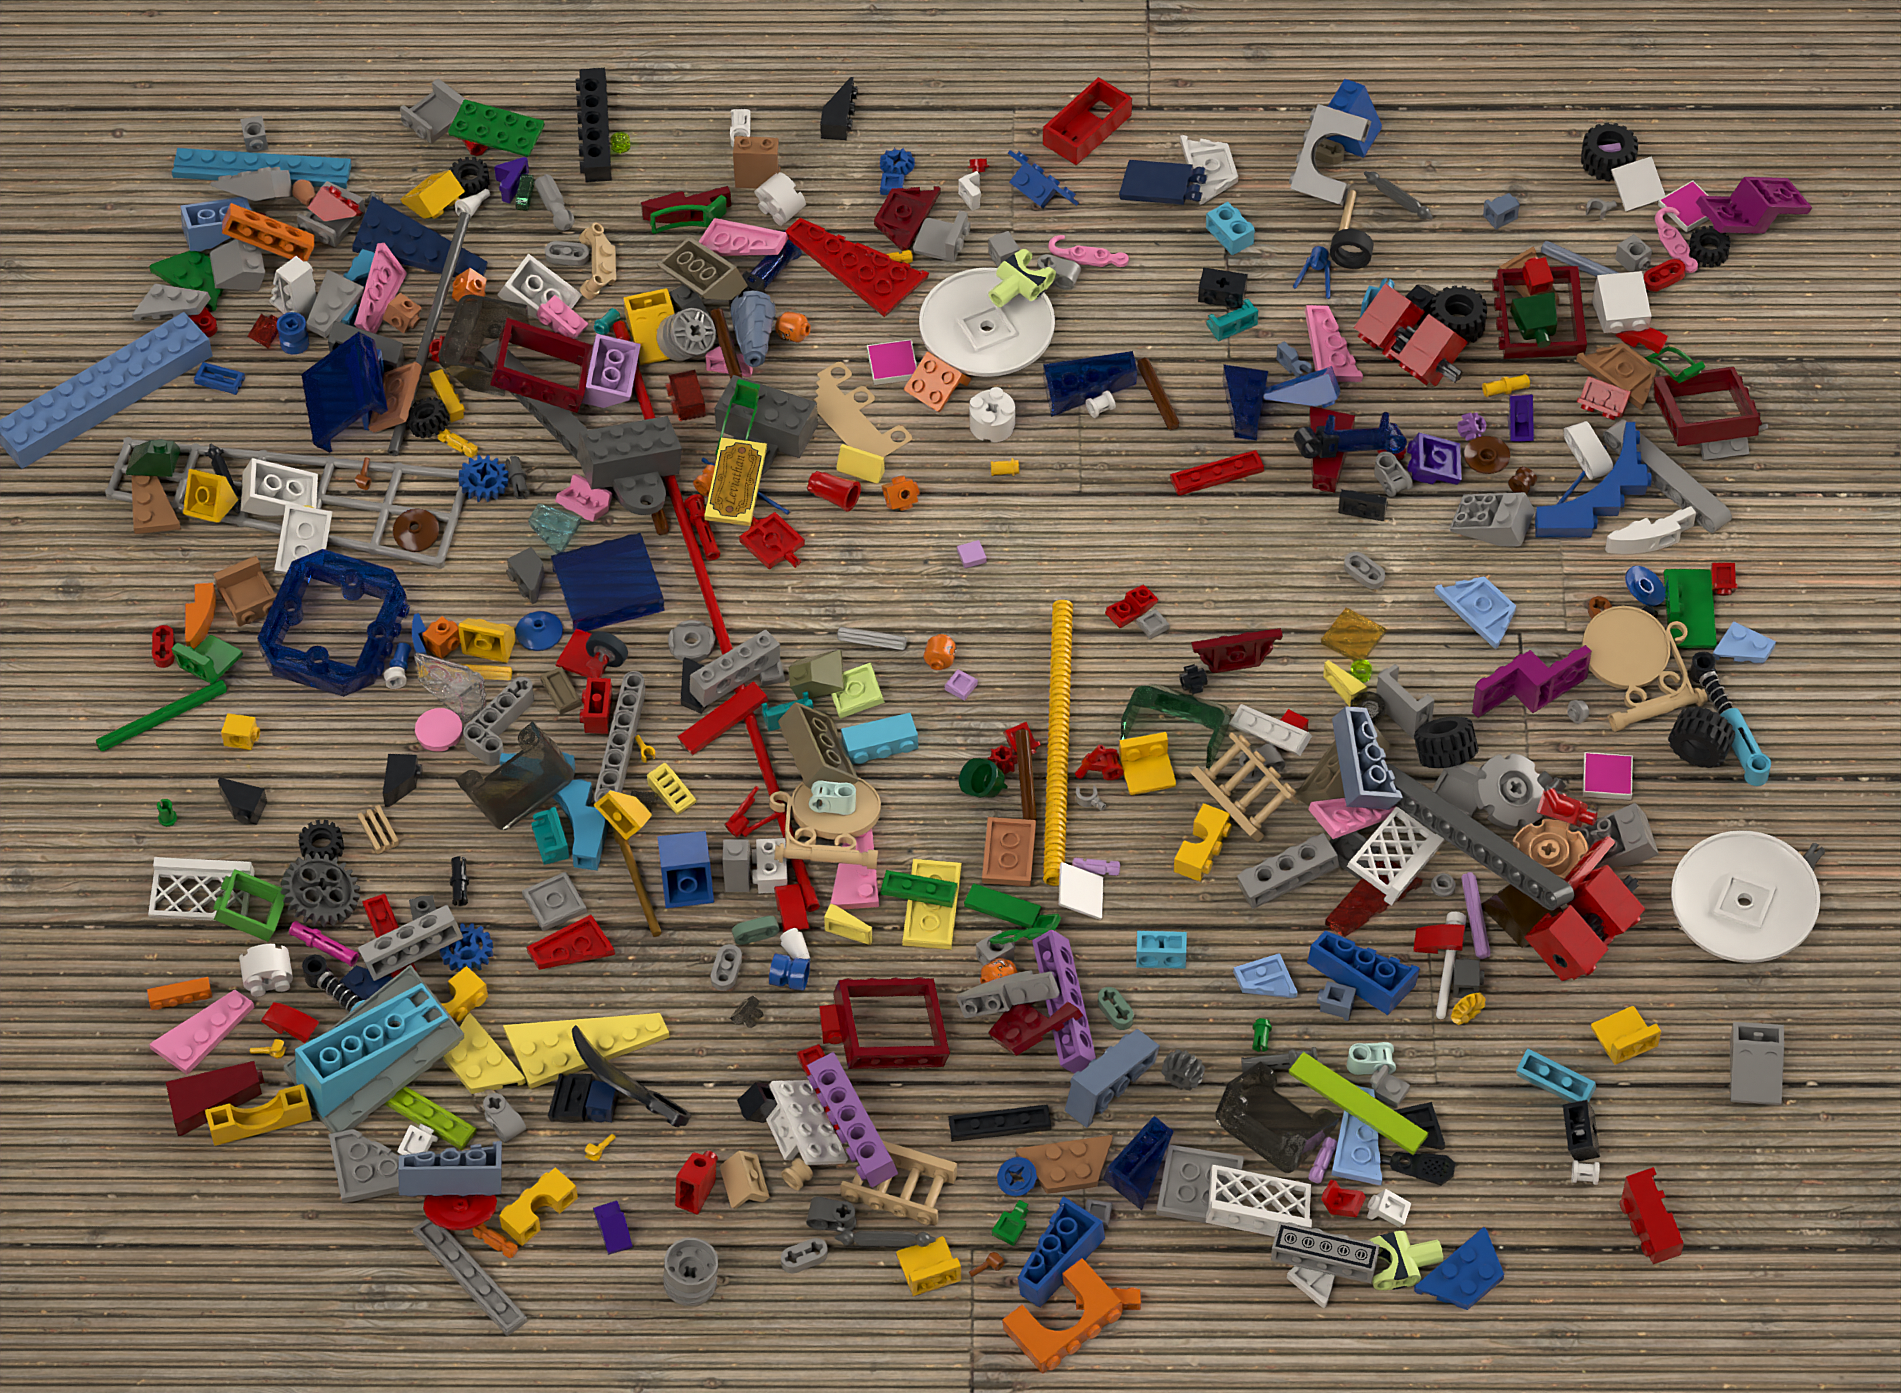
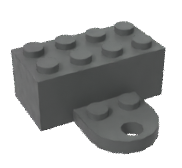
[714,375,818,476]
[577,416,682,515]

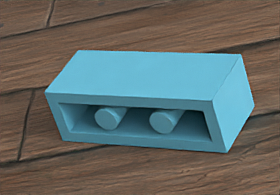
[841,713,918,764]
[1516,1048,1596,1103]

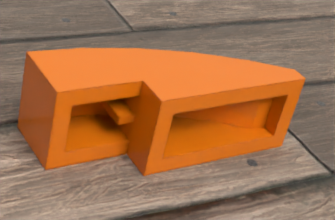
[185,583,217,649]

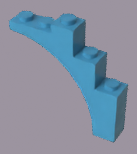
[499,752,610,871]

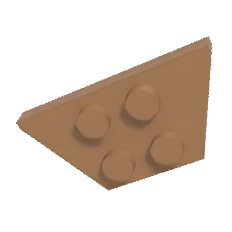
[1576,343,1657,410]
[1016,1135,1112,1194]

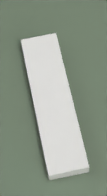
[1229,704,1312,756]

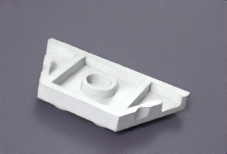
[1180,135,1238,204]

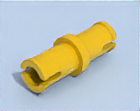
[1482,374,1530,398]

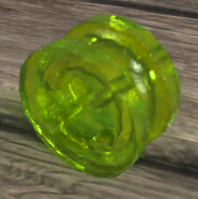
[610,132,631,153]
[1350,659,1372,683]

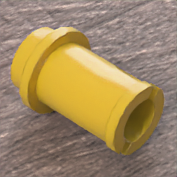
[991,458,1019,476]

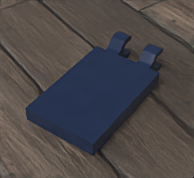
[1119,160,1208,205]

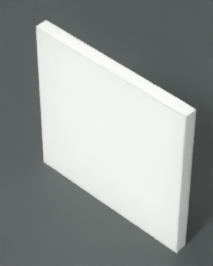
[1611,156,1665,212]
[1059,862,1103,920]

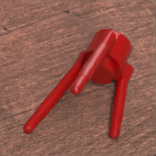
[724,786,786,838]

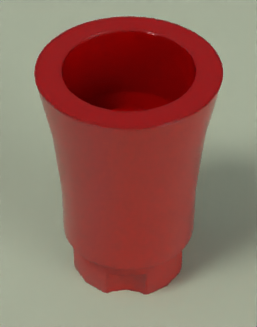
[807,471,861,512]

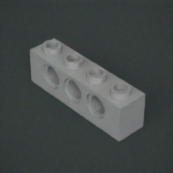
[690,630,780,707]
[1237,833,1339,909]
[358,905,463,981]

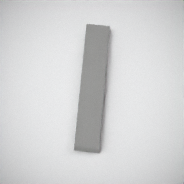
[413,1219,528,1336]

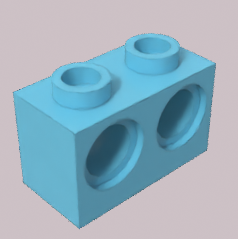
[1206,202,1255,255]
[1136,931,1187,969]

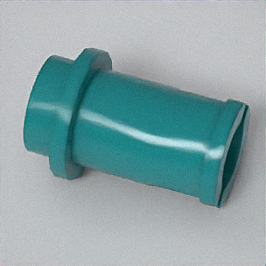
[594,308,621,335]

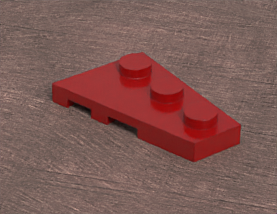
[526,914,615,970]

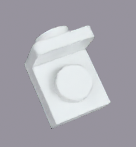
[958,171,981,211]
[397,1123,439,1155]
[1367,1189,1411,1228]

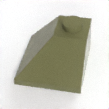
[789,649,844,700]

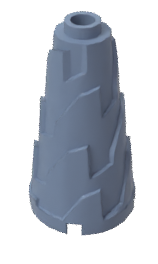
[730,291,776,367]

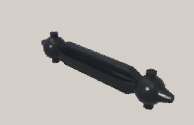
[205,443,241,514]

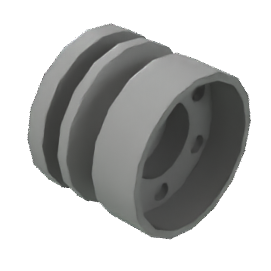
[657,308,716,361]
[663,1238,718,1306]

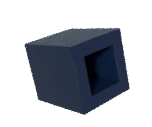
[586,1080,619,1123]

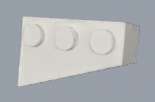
[269,256,317,320]

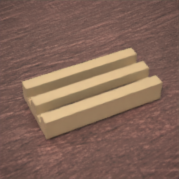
[357,805,399,854]

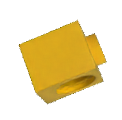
[221,713,260,750]

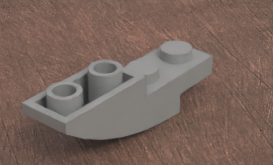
[956,970,1060,1018]

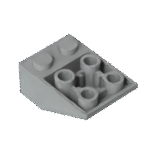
[211,167,293,201]
[1449,493,1535,546]
[1571,802,1659,870]
[1730,1022,1784,1105]

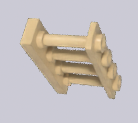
[1190,732,1299,842]
[840,1138,957,1226]

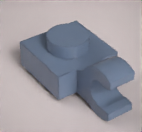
[1276,341,1312,378]

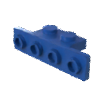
[1008,150,1079,208]

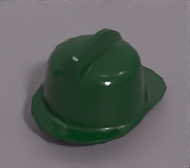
[959,758,1008,798]

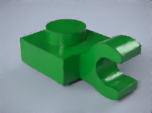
[992,1200,1029,1246]

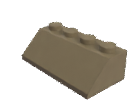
[657,236,748,300]
[778,702,859,792]
[1294,725,1391,806]

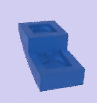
[412,613,428,665]

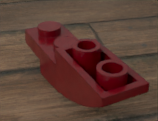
[641,186,732,224]

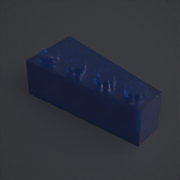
[1043,351,1137,417]

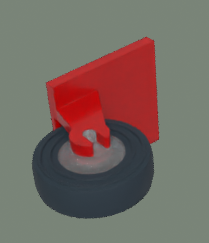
[556,628,628,678]

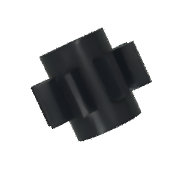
[1179,664,1208,695]

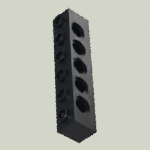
[575,67,612,182]

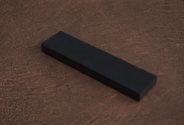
[948,1104,1051,1142]

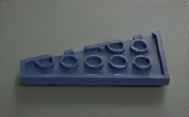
[352,196,488,277]

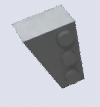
[328,321,405,372]

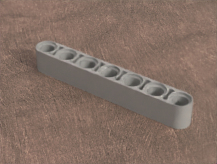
[1603,419,1732,533]
[594,671,646,802]

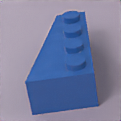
[1307,930,1420,1015]
[1017,1196,1105,1308]

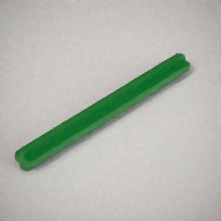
[96,680,227,751]

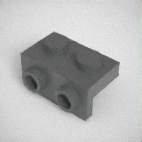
[1329,831,1379,880]

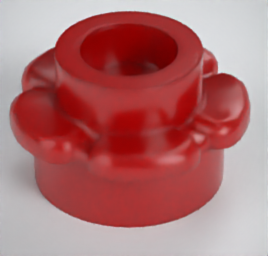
[968,158,990,173]

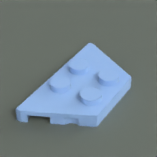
[1434,577,1516,649]

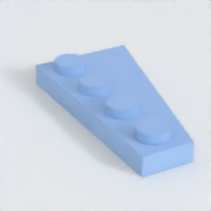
[1331,1086,1382,1185]

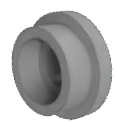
[1567,700,1589,724]
[1431,873,1456,897]

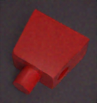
[675,1151,718,1215]

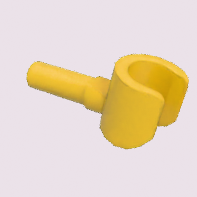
[635,735,655,763]
[250,1039,287,1059]
[585,1134,616,1161]

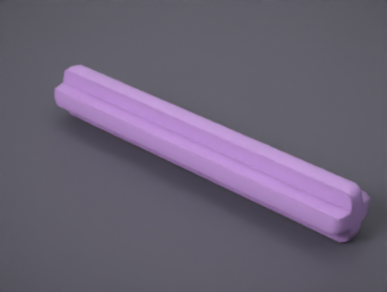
[1461,872,1490,959]

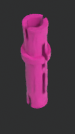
[289,921,359,967]

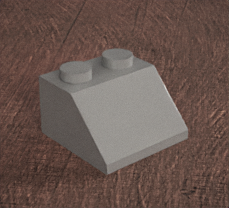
[209,239,265,291]

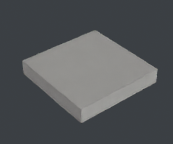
[522,872,587,931]

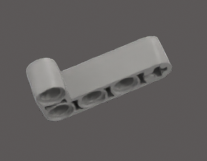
[463,677,534,766]

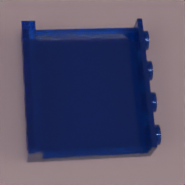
[301,331,388,453]
[551,533,665,632]

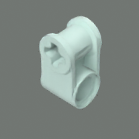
[809,780,856,815]
[1346,1042,1396,1075]

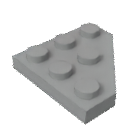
[329,1129,399,1204]

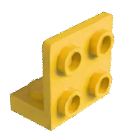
[1119,732,1176,795]
[1591,1006,1661,1065]
[896,1236,961,1296]

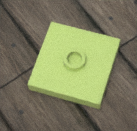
[831,662,885,719]

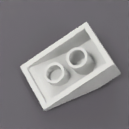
[497,254,582,319]
[241,458,318,516]

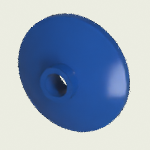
[1625,566,1665,606]
[516,611,563,651]

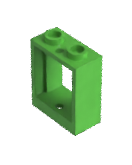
[213,869,285,942]

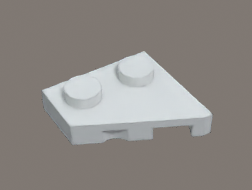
[1287,1266,1335,1309]

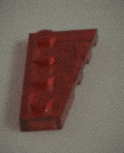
[1325,860,1423,937]

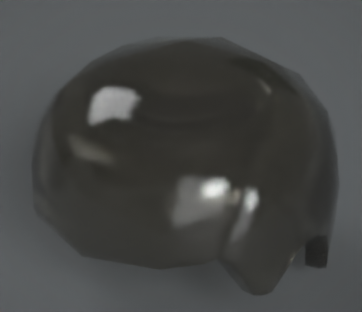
[1350,691,1386,725]

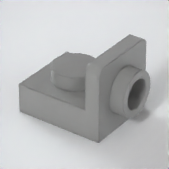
[1370,1064,1410,1108]

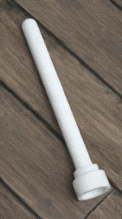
[1436,912,1466,1019]

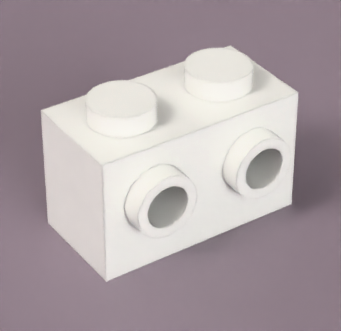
[752,838,787,893]

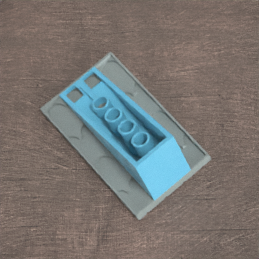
[284,965,464,1134]

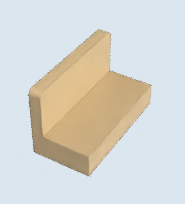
[720,1150,770,1209]

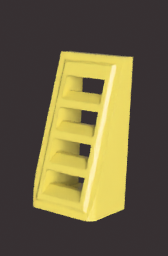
[1323,660,1367,707]
[647,763,696,815]
[824,904,872,945]

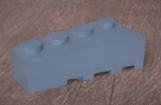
[1332,706,1403,810]
[1064,1029,1160,1128]
[398,1141,502,1197]

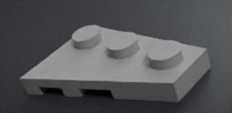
[306,269,364,338]
[132,284,211,321]

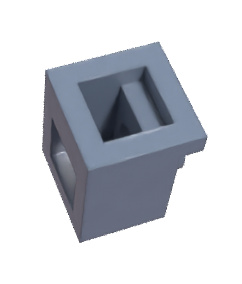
[1483,193,1520,229]
[1317,981,1356,1021]

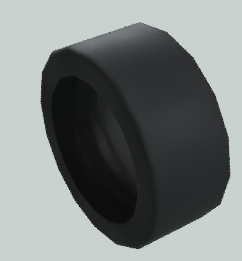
[1330,229,1374,269]

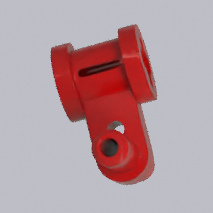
[1075,744,1124,780]

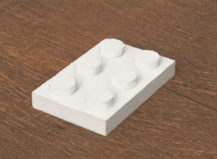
[274,503,332,580]

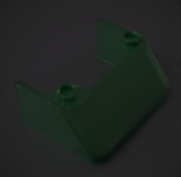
[1120,684,1232,769]

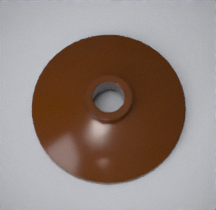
[1464,436,1510,474]
[393,508,439,552]

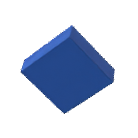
[880,173,904,195]

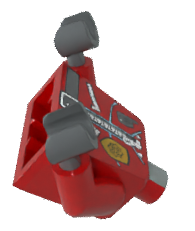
[1536,771,1598,828]

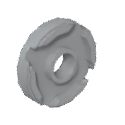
[668,620,715,662]

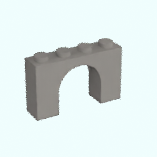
[1289,104,1371,206]

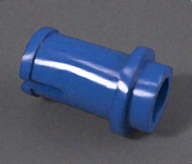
[389,643,411,671]

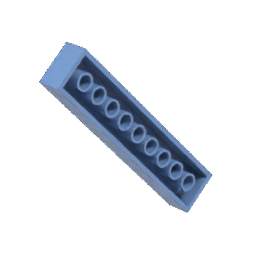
[0,312,213,469]

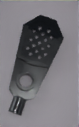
[1380,1152,1456,1186]

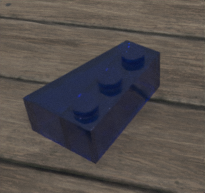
[1103,1116,1174,1211]

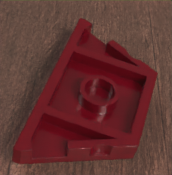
[874,186,941,251]
[1191,628,1283,674]

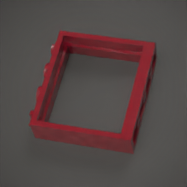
[1492,266,1587,359]
[490,318,593,413]
[1653,366,1762,447]
[833,977,950,1069]

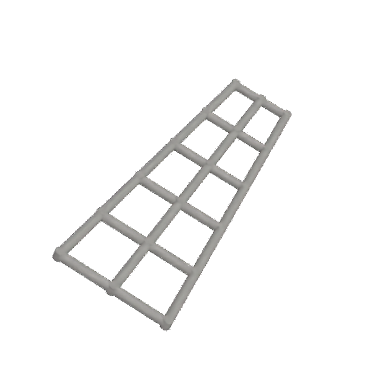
[105,437,466,569]

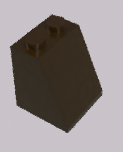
[1481,884,1563,948]

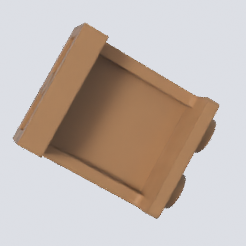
[733,136,781,189]
[213,556,281,627]

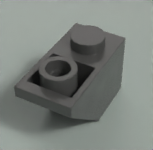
[506,547,545,604]

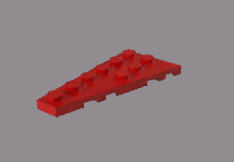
[785,218,929,317]

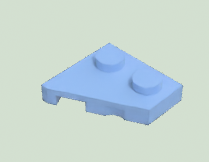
[1712,621,1776,663]
[1233,953,1297,998]

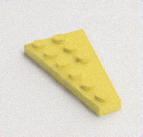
[503,1013,670,1089]

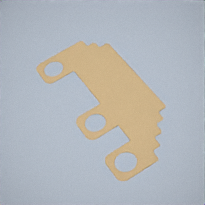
[814,362,912,457]

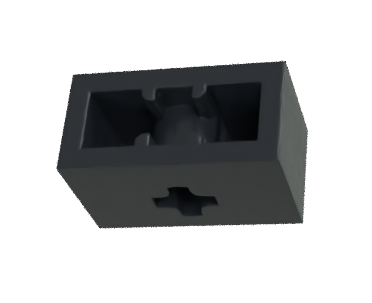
[1198,267,1248,308]
[1563,1100,1600,1162]

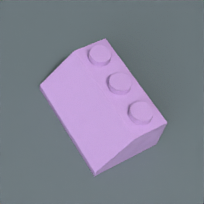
[581,334,641,408]

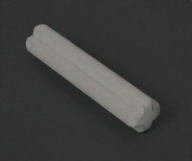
[837,627,907,650]

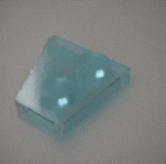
[528,503,581,556]

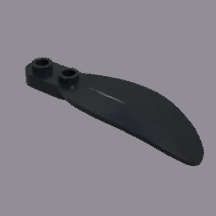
[572,1025,691,1127]

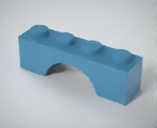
[340,249,375,327]

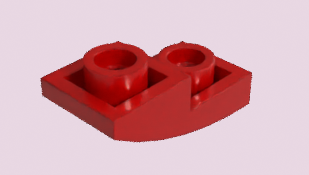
[1616,327,1668,354]
[1105,584,1159,628]
[774,884,809,933]
[1413,924,1465,954]
[261,1002,319,1044]

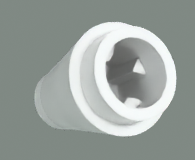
[780,928,811,960]

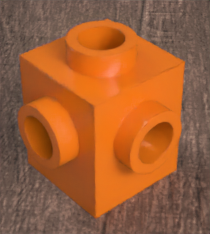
[452,268,487,309]
[881,475,920,510]
[423,616,461,659]

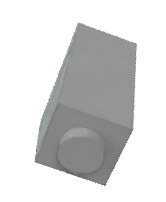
[722,839,752,892]

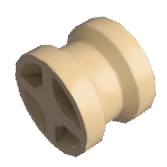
[781,1158,813,1190]

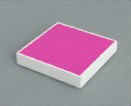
[1658,181,1709,233]
[867,339,917,385]
[1583,752,1633,800]

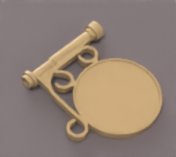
[1582,606,1708,732]
[769,777,881,870]

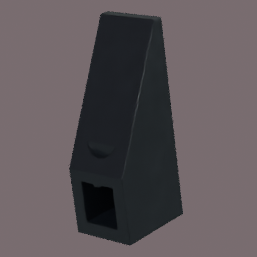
[820,77,858,141]

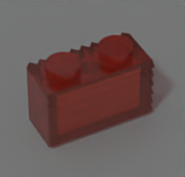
[665,369,706,422]

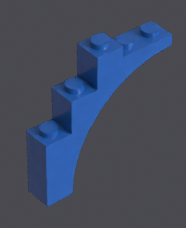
[1535,422,1651,537]

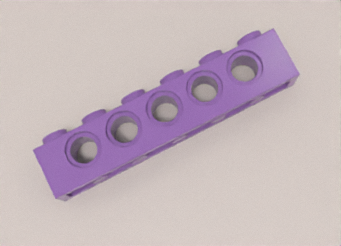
[1032,930,1096,1074]
[807,1052,898,1188]

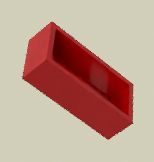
[1043,77,1132,166]

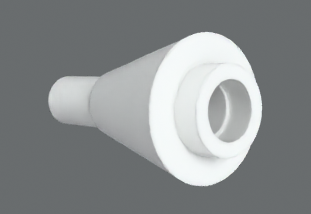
[455,189,490,217]

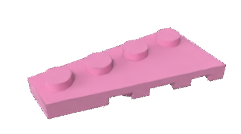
[698,218,789,256]
[354,243,407,334]
[1305,305,1363,382]
[1308,798,1397,839]
[830,829,879,910]
[149,990,254,1075]

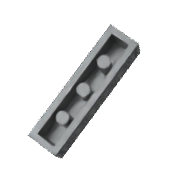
[1271,1222,1380,1284]

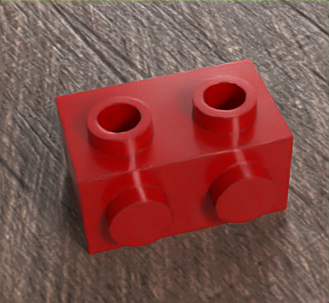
[579,677,613,734]

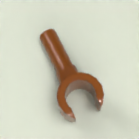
[355,457,371,490]
[969,1252,1005,1277]

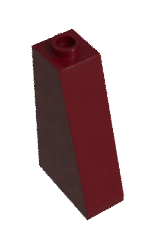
[1309,406,1355,493]
[166,1061,265,1136]

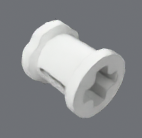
[1086,390,1116,418]
[1571,1160,1599,1185]

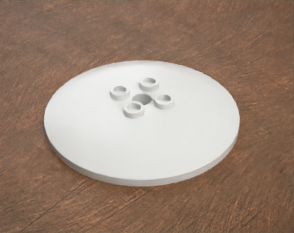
[919,268,1055,377]
[1671,831,1820,963]

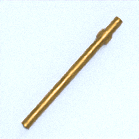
[612,826,662,937]

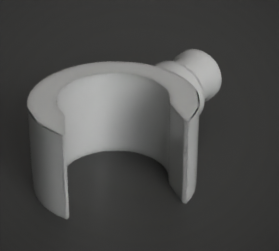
[1586,198,1617,220]
[1076,785,1106,811]

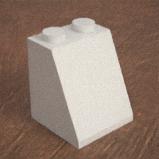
[1592,271,1651,333]

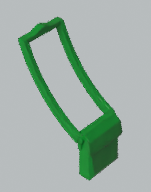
[650,195,727,234]
[1645,346,1706,383]
[715,379,760,455]
[990,914,1062,945]

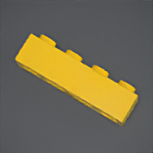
[429,369,465,423]

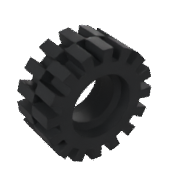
[449,157,490,197]
[1689,225,1731,268]
[406,397,450,439]
[299,820,344,861]

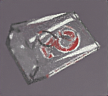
[414,653,487,724]

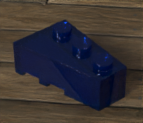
[1222,364,1268,441]

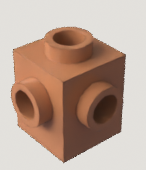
[382,293,422,334]

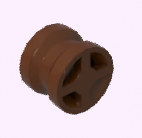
[1508,466,1537,495]

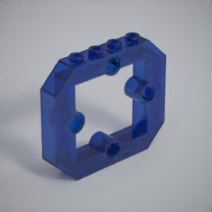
[257,549,410,697]

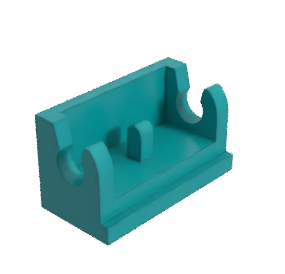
[1206,299,1258,342]
[761,691,813,732]
[531,807,569,865]

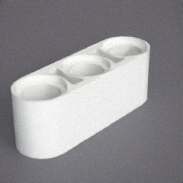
[1564,421,1613,480]

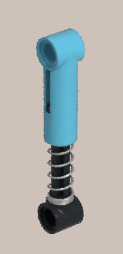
[1689,651,1771,786]
[302,954,365,1014]

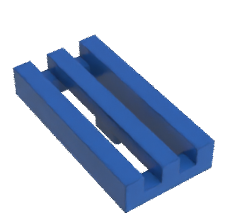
[194,362,245,395]

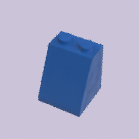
[1326,79,1382,158]
[657,831,714,908]

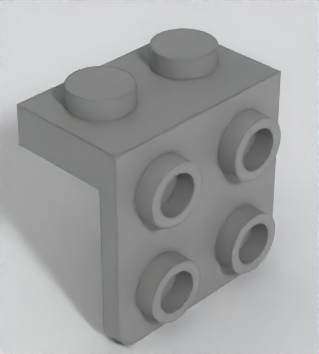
[913,211,971,263]

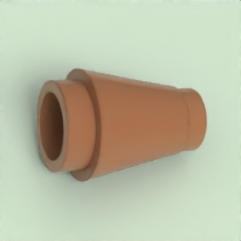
[292,179,316,207]

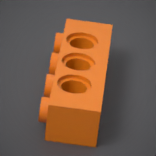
[222,203,314,262]

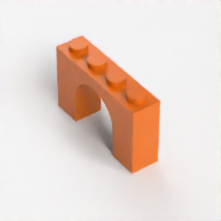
[1002,1258,1123,1374]

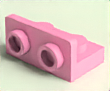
[536,295,588,339]

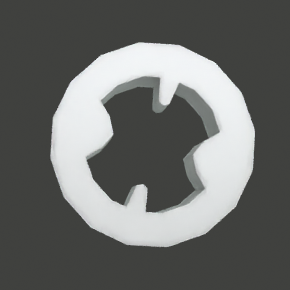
[384,667,407,689]

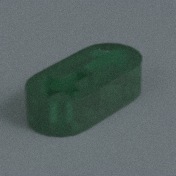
[516,174,534,211]

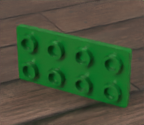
[448,99,545,157]
[1663,569,1717,648]

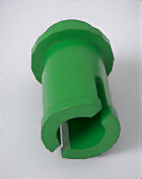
[157,799,177,827]
[1252,1018,1272,1052]

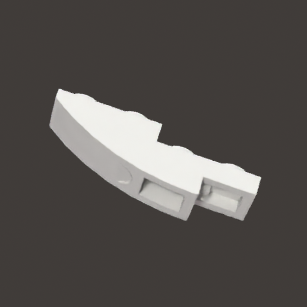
[1605,506,1696,554]

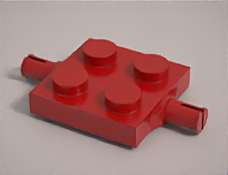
[739,512,805,570]

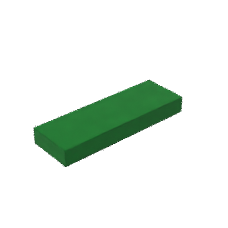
[881,870,958,908]
[964,883,1041,929]

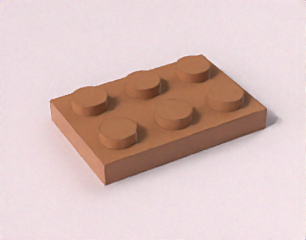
[368,362,422,433]
[982,817,1036,886]

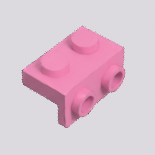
[555,474,612,522]

